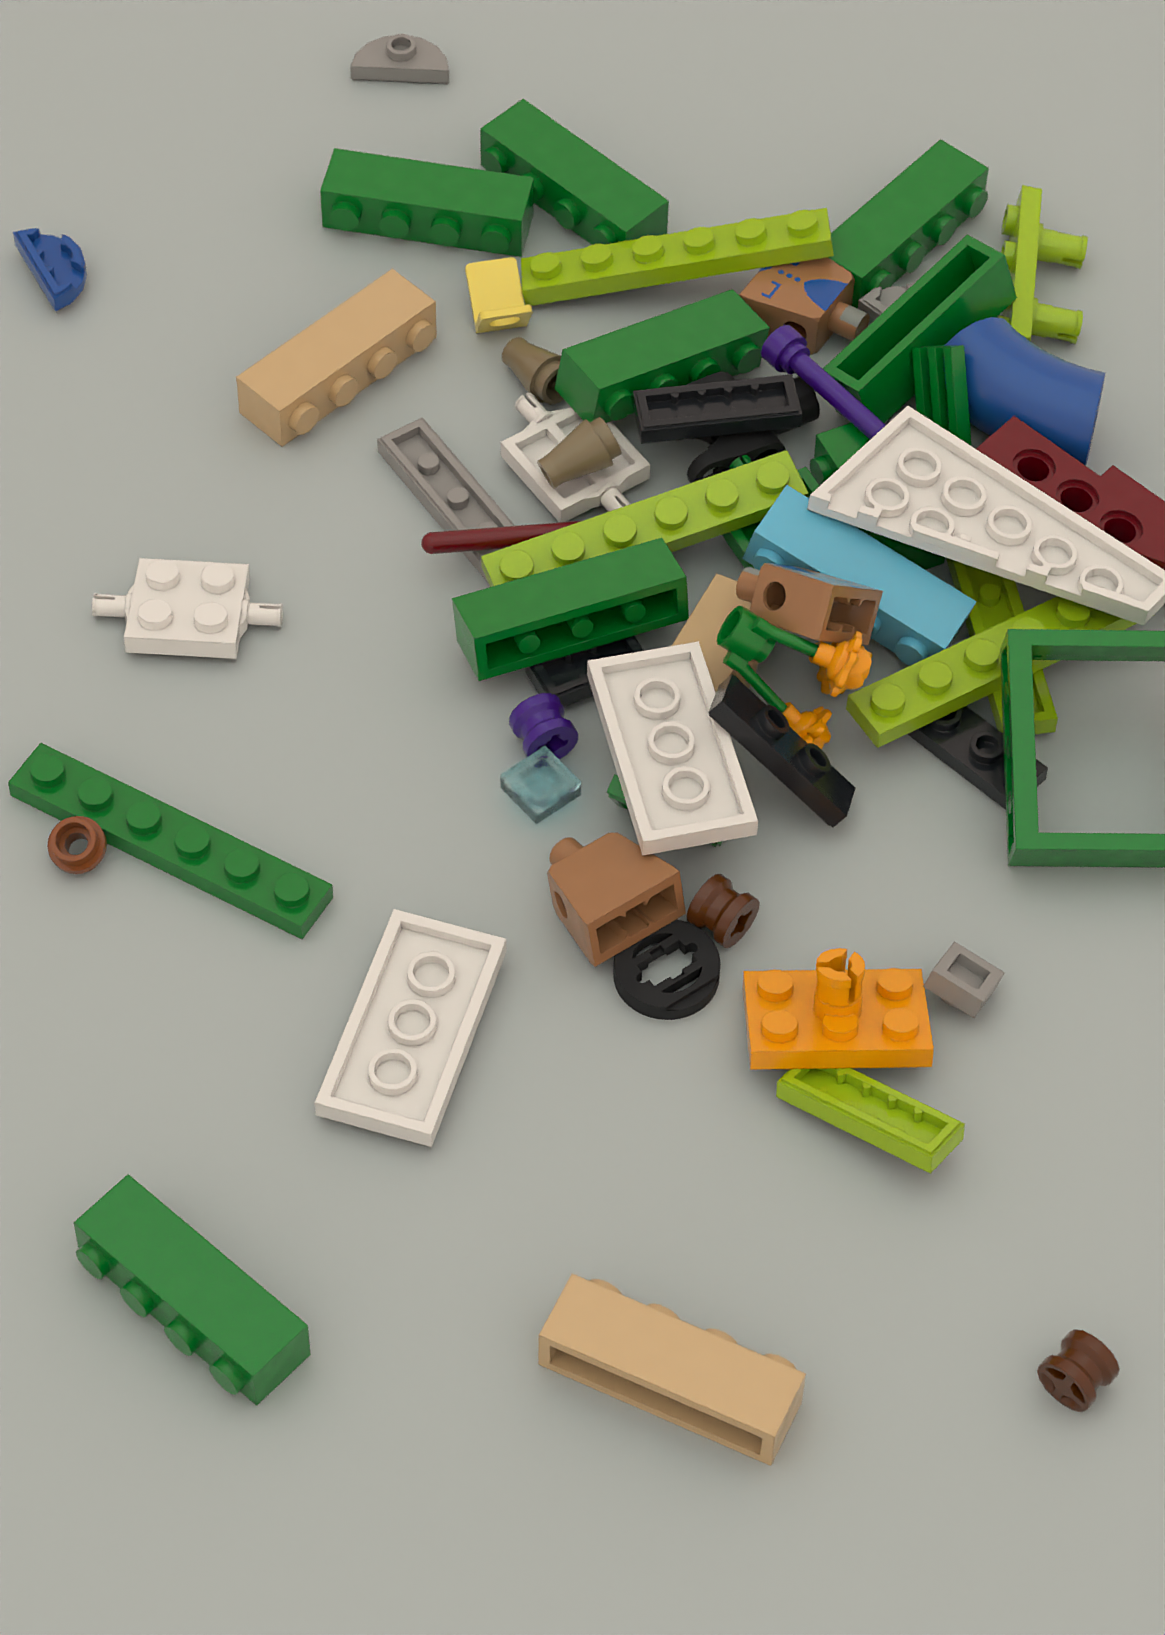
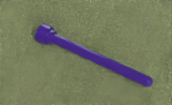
[761,325,886,439]

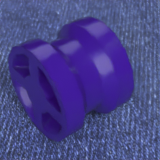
[509,693,578,765]

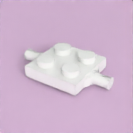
[501,393,650,522]
[92,558,283,659]

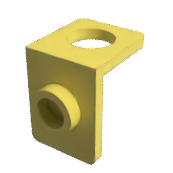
[465,257,533,334]

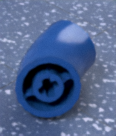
[944,317,1106,466]

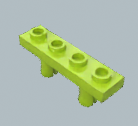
[997,185,1088,344]

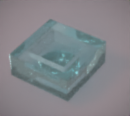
[500,746,581,824]

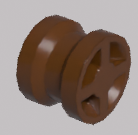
[686,874,760,948]
[1037,1329,1120,1412]

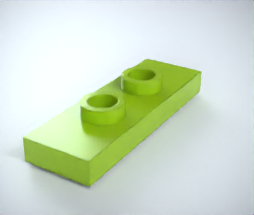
[776,1068,965,1174]

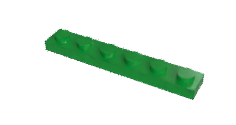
[8,743,333,940]

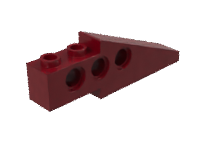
[976,416,1165,570]

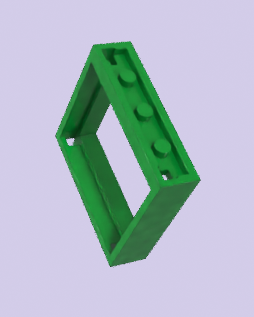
[1000,629,1165,868]

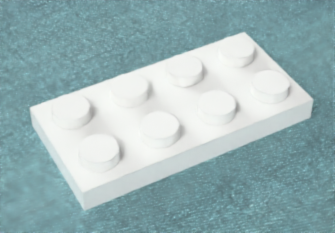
[587,641,758,856]
[315,909,506,1147]

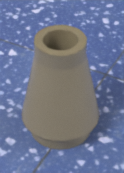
[502,337,564,405]
[537,417,622,489]

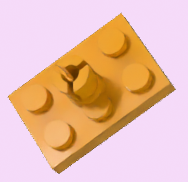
[743,948,934,1070]

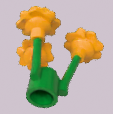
[716,605,873,749]

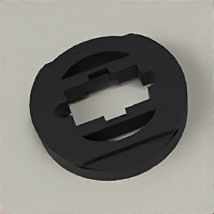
[613,919,721,1020]

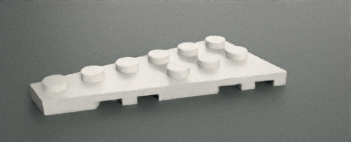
[807,406,1165,626]

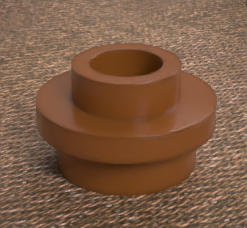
[47,816,107,874]

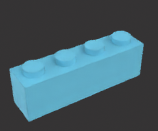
[742,485,977,666]

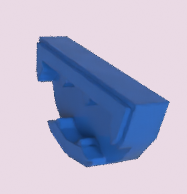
[13,228,87,312]

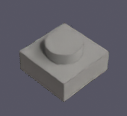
[923,941,1005,1018]

